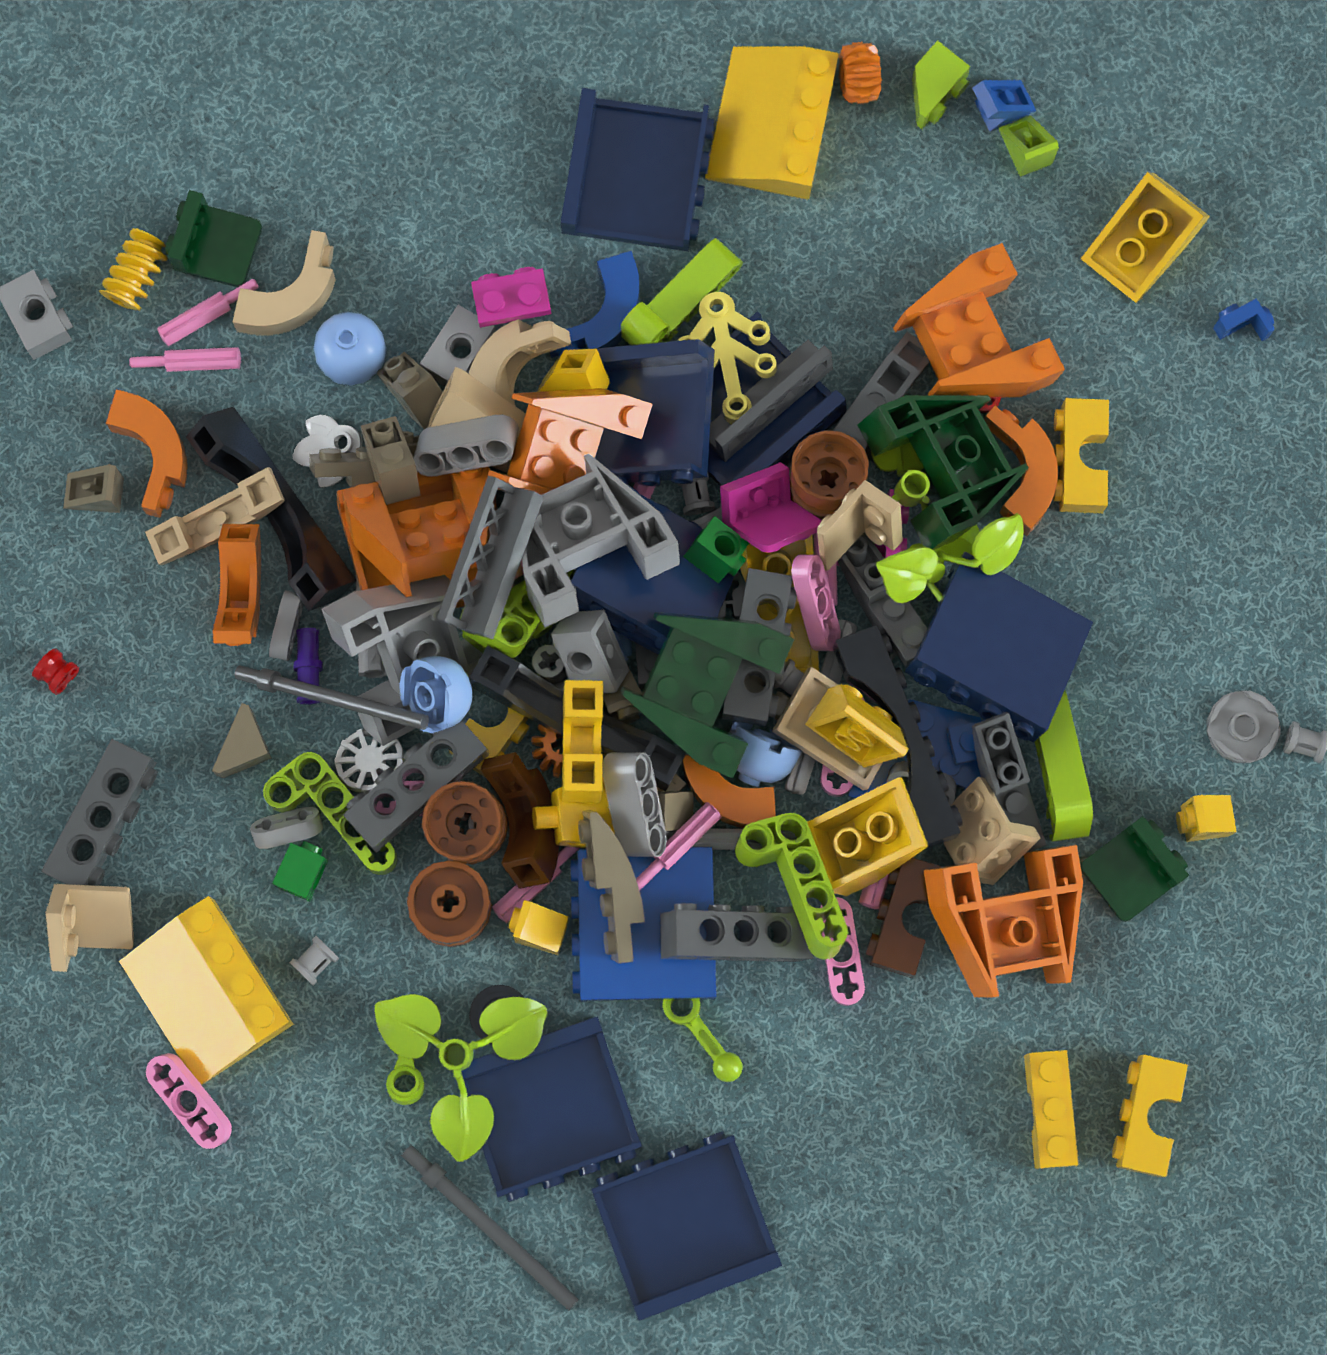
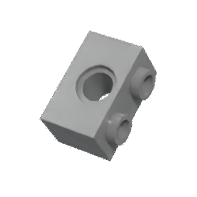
[0,270,73,360]
[420,305,496,387]
[551,610,629,693]

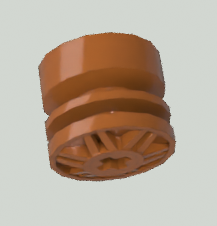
[790,430,869,520]
[422,781,508,865]

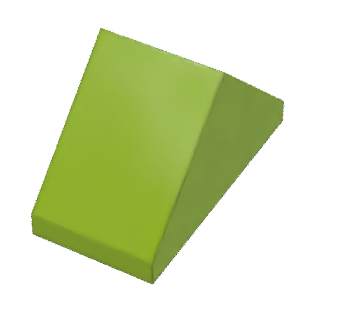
[999,115,1059,176]

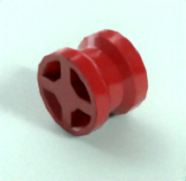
[32,648,79,695]

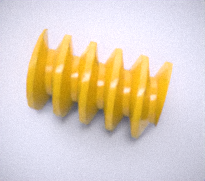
[99,228,168,311]

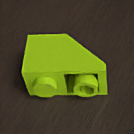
[912,40,970,129]

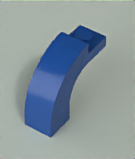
[549,251,639,358]

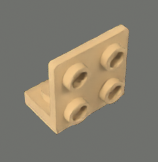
[817,480,903,571]
[944,777,1040,885]
[46,884,134,972]

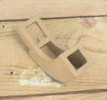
[233,230,336,335]
[469,319,571,406]

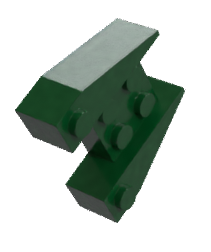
[857,395,1029,550]
[620,612,795,778]

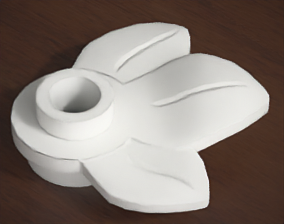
[293,415,362,487]

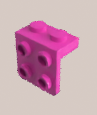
[471,267,551,328]
[720,462,822,553]

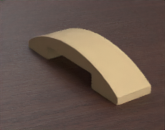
[145,467,285,565]

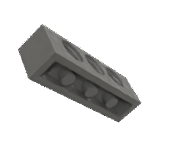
[721,568,797,726]
[343,720,489,853]
[41,739,158,886]
[660,903,813,962]

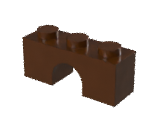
[865,858,941,978]

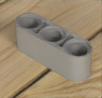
[413,414,519,476]
[602,752,667,857]

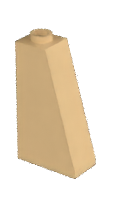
[427,367,526,473]

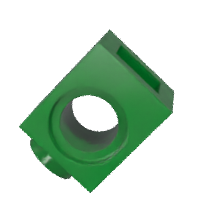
[683,516,749,583]
[272,841,328,902]

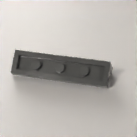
[709,339,833,462]
[437,476,544,639]

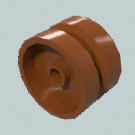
[407,860,492,948]

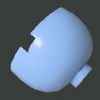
[314,312,386,386]
[399,656,472,733]
[729,721,801,787]

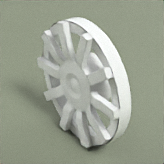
[334,729,405,794]

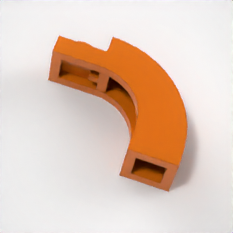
[106,389,188,518]
[984,406,1058,536]
[213,524,261,646]
[682,755,776,828]

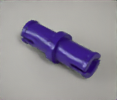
[294,628,323,705]

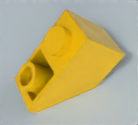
[537,349,610,392]
[1176,795,1237,842]
[509,900,569,956]

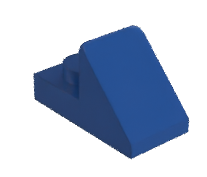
[973,80,1037,131]

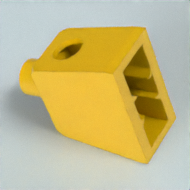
[532,777,615,848]

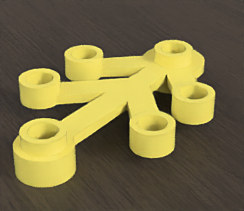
[678,292,777,424]

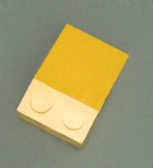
[1081,172,1210,303]
[805,684,908,768]
[807,777,928,896]

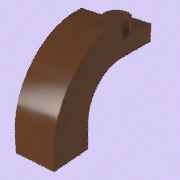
[480,752,559,889]

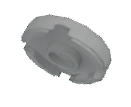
[1207,691,1281,763]

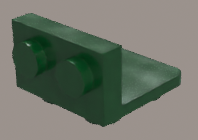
[165,190,262,287]
[1081,816,1190,922]

